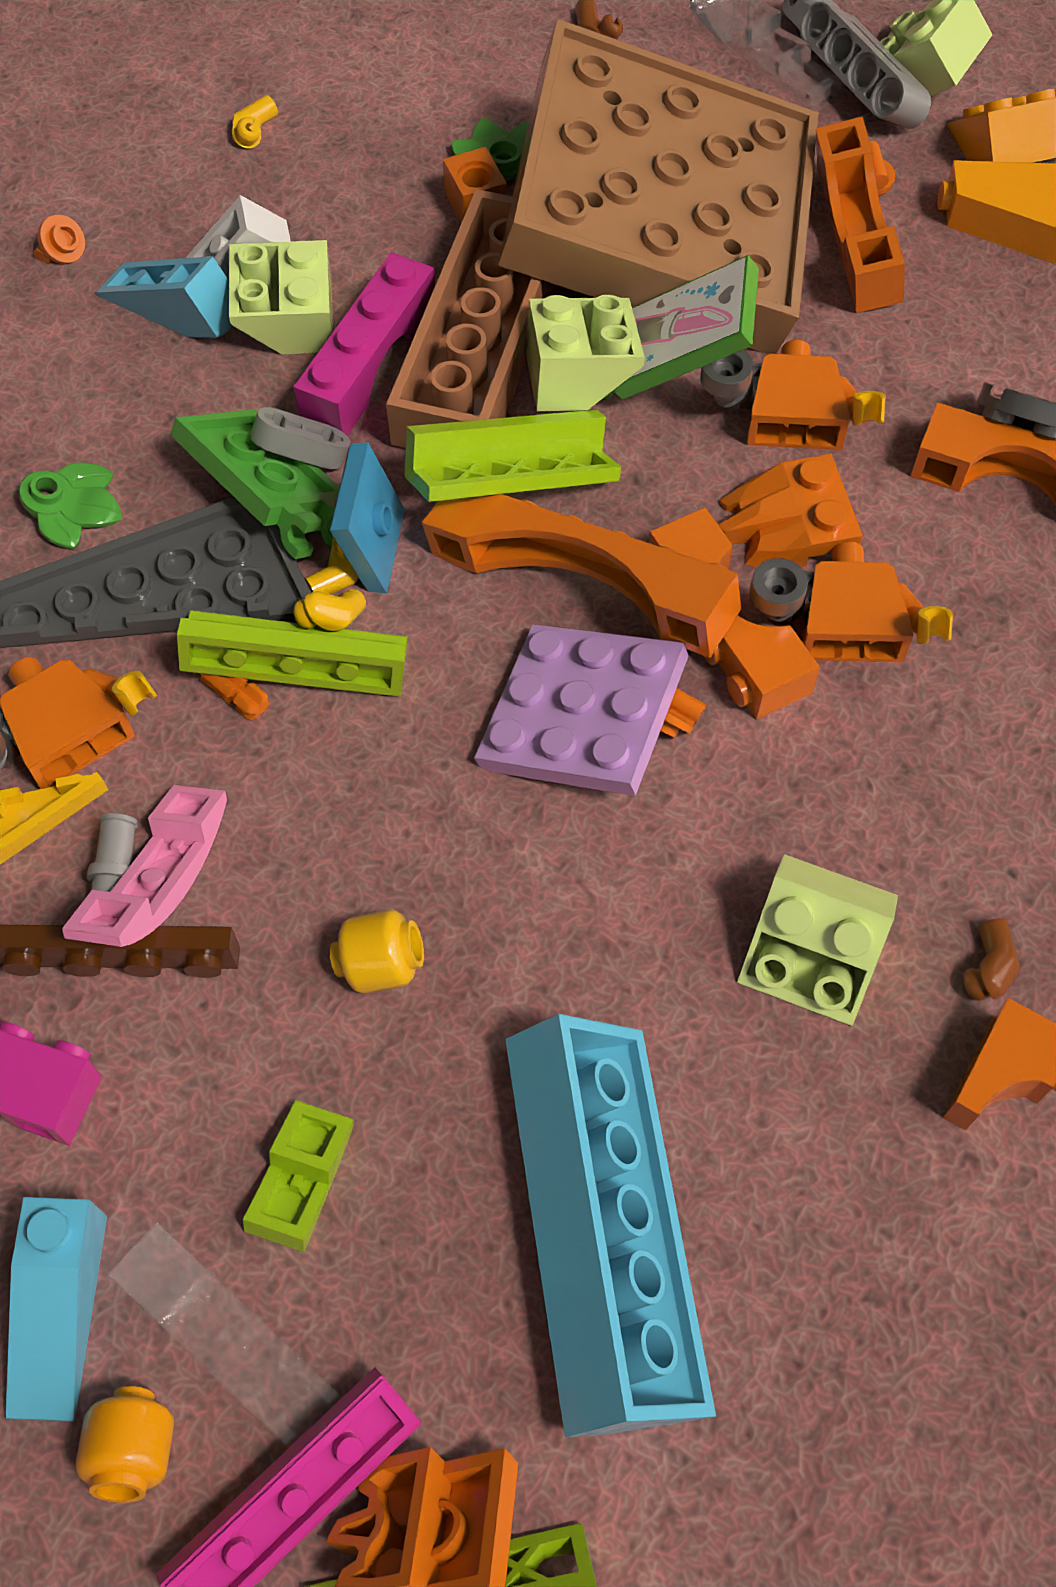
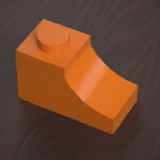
[943,998,1056,1131]

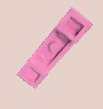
[62,785,227,947]

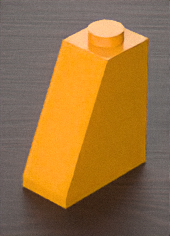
[937,160,1056,264]

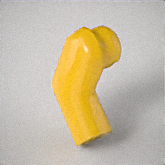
[232,95,278,149]
[304,537,359,595]
[293,589,366,631]

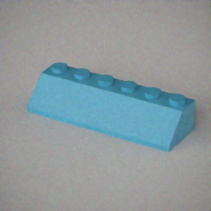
[505,1014,716,1437]

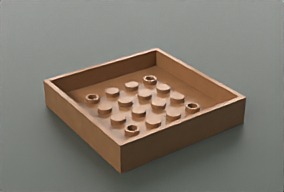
[498,18,819,354]

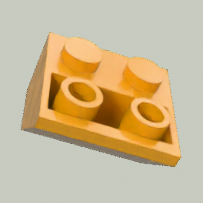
[947,88,1056,163]

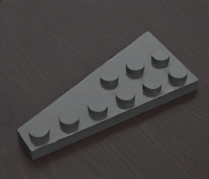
[0,497,311,647]

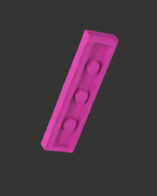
[156,1367,422,1587]

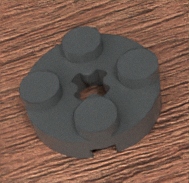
[977,382,1056,439]

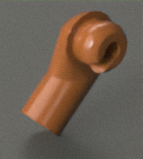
[576,0,623,40]
[963,918,1020,1001]

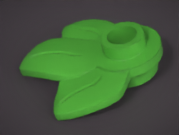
[452,118,529,181]
[19,462,122,550]

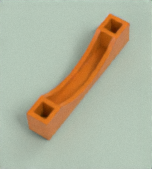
[422,494,741,658]

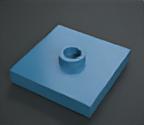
[329,442,405,594]

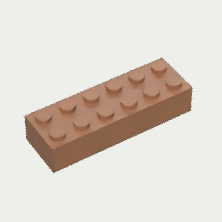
[386,189,555,448]

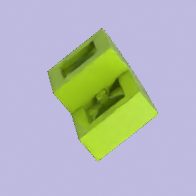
[243,1100,354,1253]

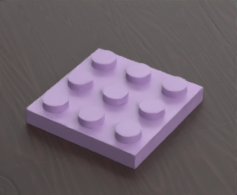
[474,624,689,796]

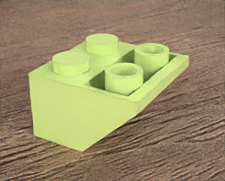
[879,0,993,97]
[229,240,333,355]
[525,295,645,411]
[737,854,898,1026]

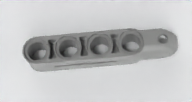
[783,0,931,129]

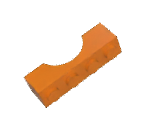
[815,116,905,313]
[910,402,1056,508]
[649,507,820,720]

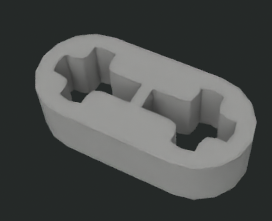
[250,407,351,469]

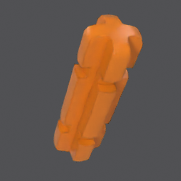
[192,672,270,720]

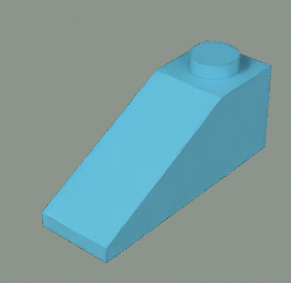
[95,256,232,339]
[6,1197,107,1422]

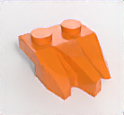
[718,453,863,568]
[325,1447,518,1587]

